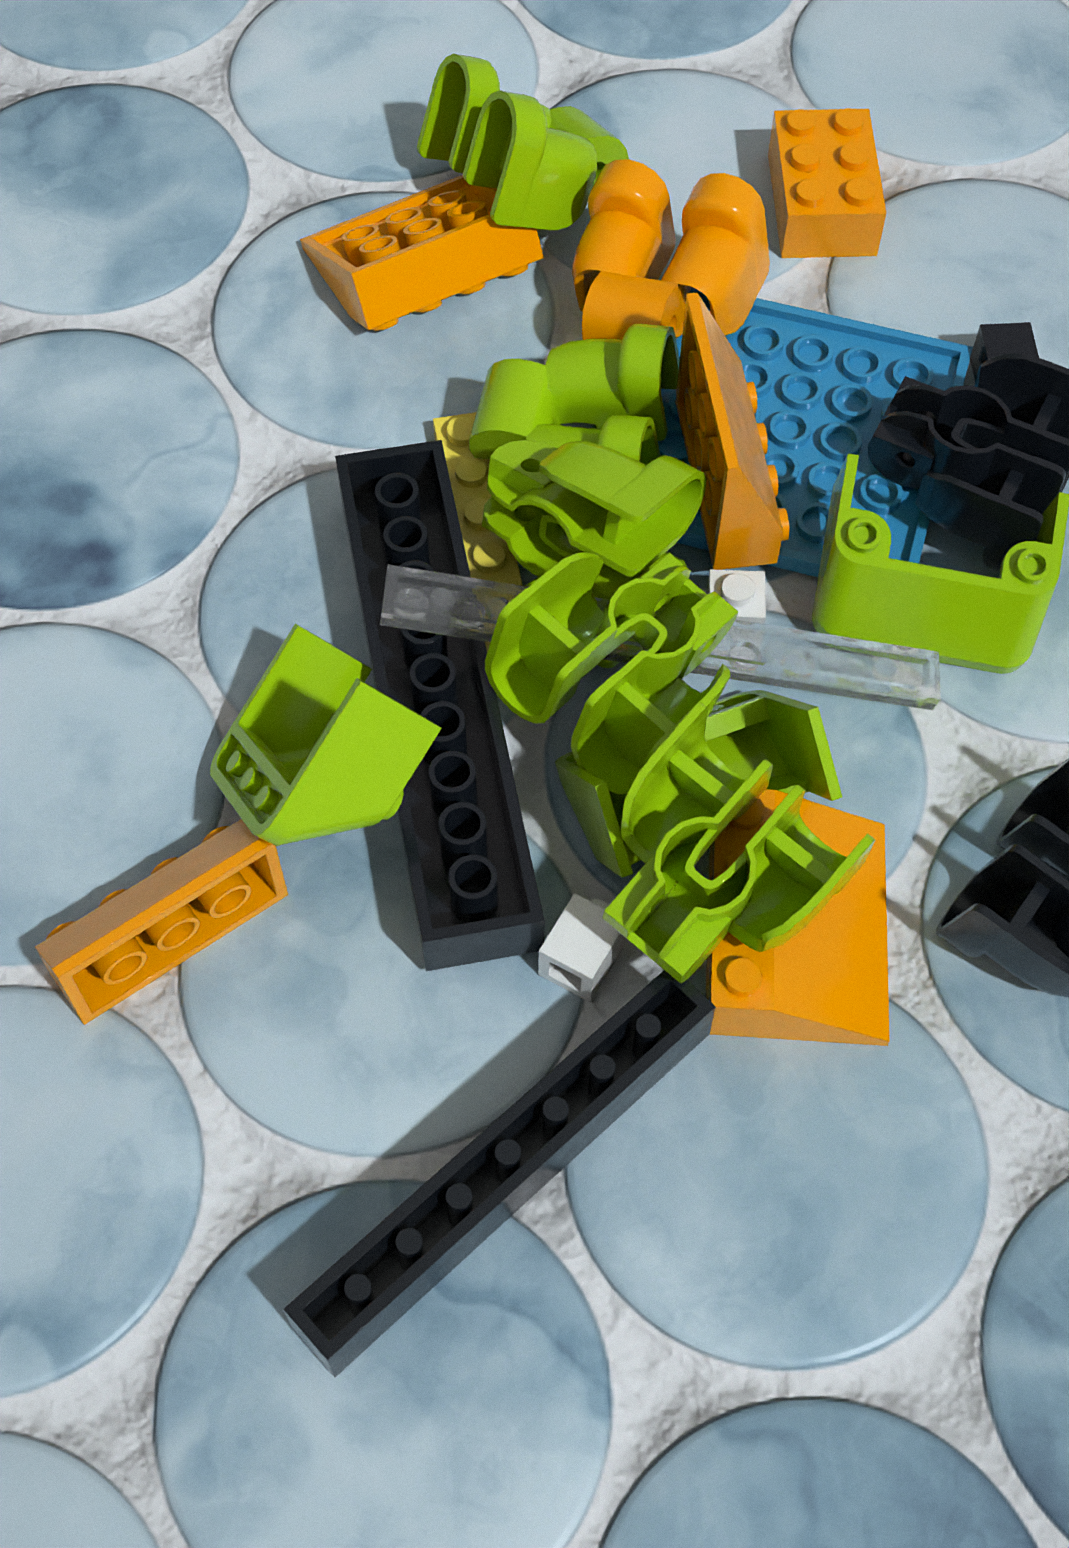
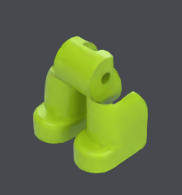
[417,54,629,230]
[469,324,680,465]
[482,440,707,668]
[485,552,738,801]
[602,702,875,984]

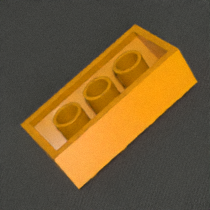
[35,819,288,1025]

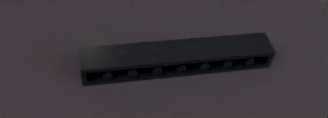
[283,970,716,1377]

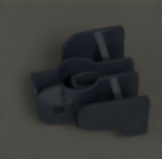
[868,353,1069,572]
[936,758,1069,997]

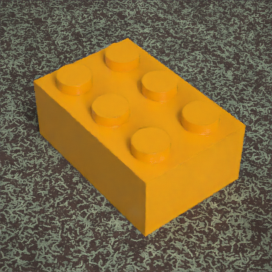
[768,108,886,258]

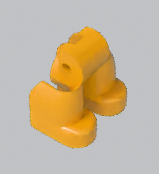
[572,159,770,340]

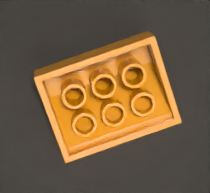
[300,175,544,331]
[675,293,789,570]
[706,789,890,1046]

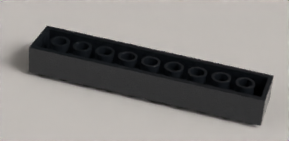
[335,440,545,971]

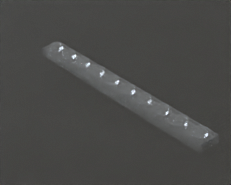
[379,564,941,710]

